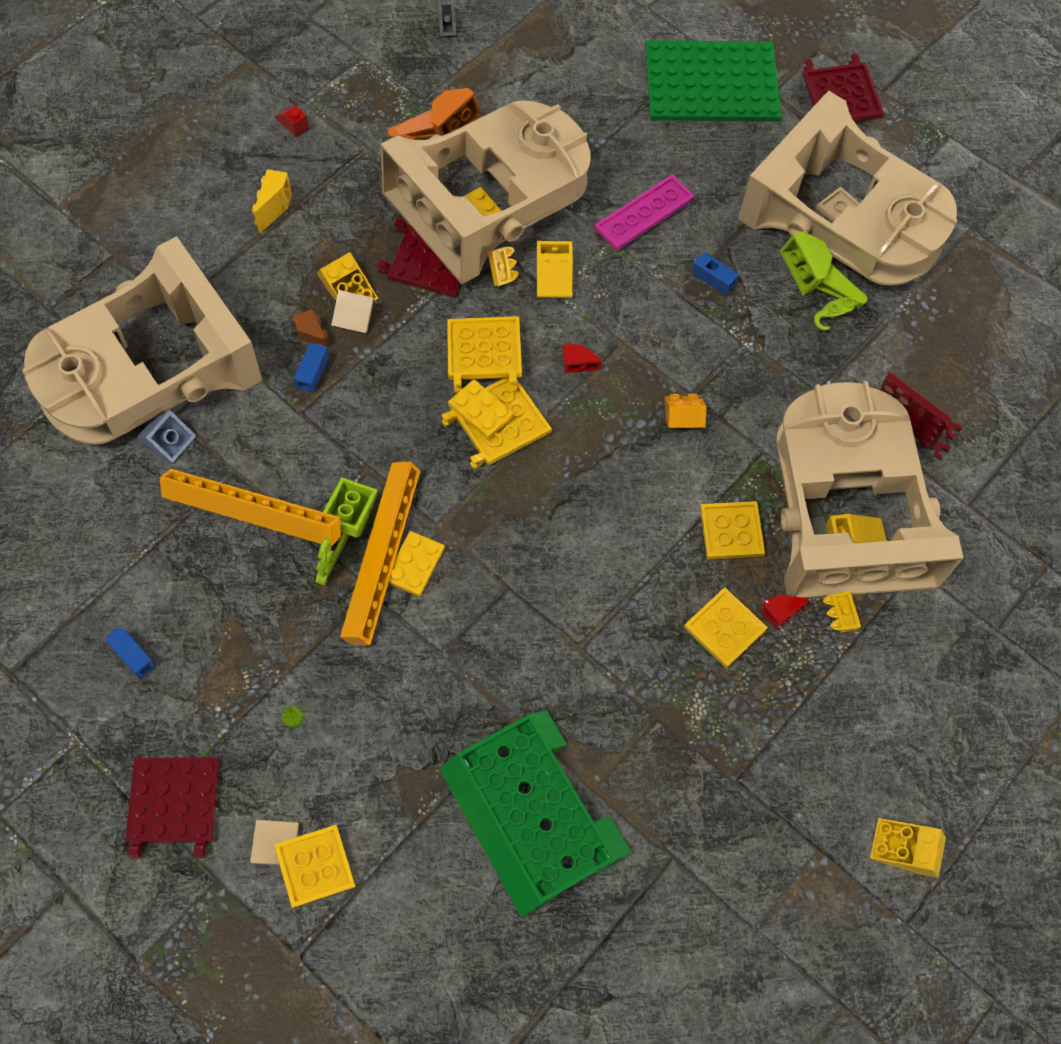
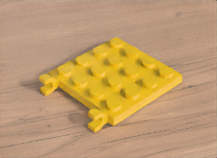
[447,316,522,393]
[441,378,552,470]

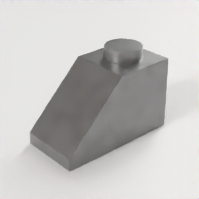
[437,1,456,36]

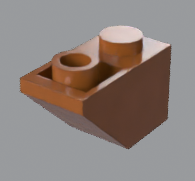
[292,309,328,347]

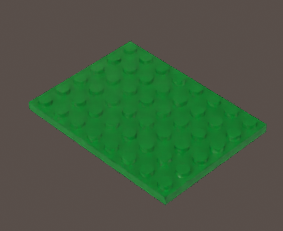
[645,40,782,122]

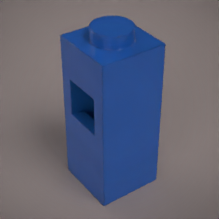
[692,252,739,295]
[294,343,329,393]
[105,626,156,680]

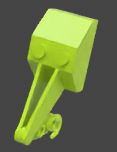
[780,231,867,330]
[315,477,378,586]

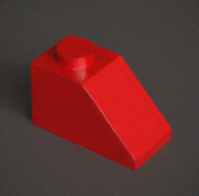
[275,105,309,137]
[562,344,602,374]
[760,594,809,630]

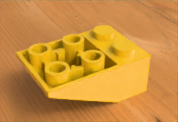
[252,169,292,233]
[536,241,573,298]
[317,252,378,301]
[825,514,887,544]
[870,818,946,878]

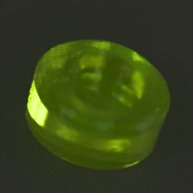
[282,706,303,728]

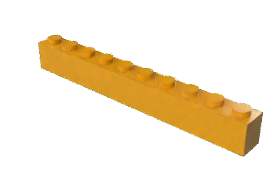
[340,461,420,646]
[159,469,341,547]

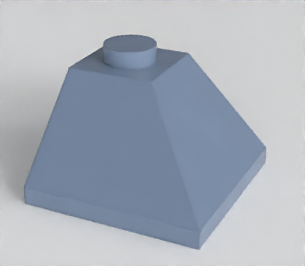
[137,410,196,463]

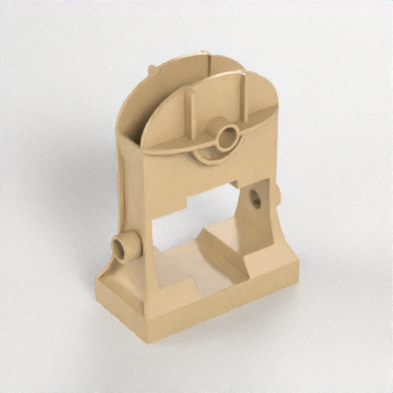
[738,91,957,285]
[381,101,591,284]
[22,236,263,445]
[776,381,964,598]

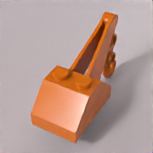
[388,88,482,140]

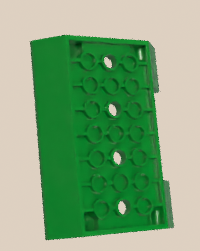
[439,710,632,918]

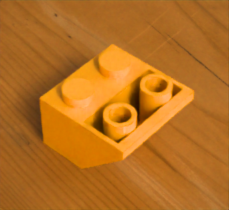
[664,394,707,428]

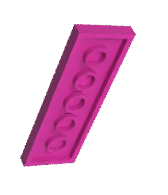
[594,174,695,251]

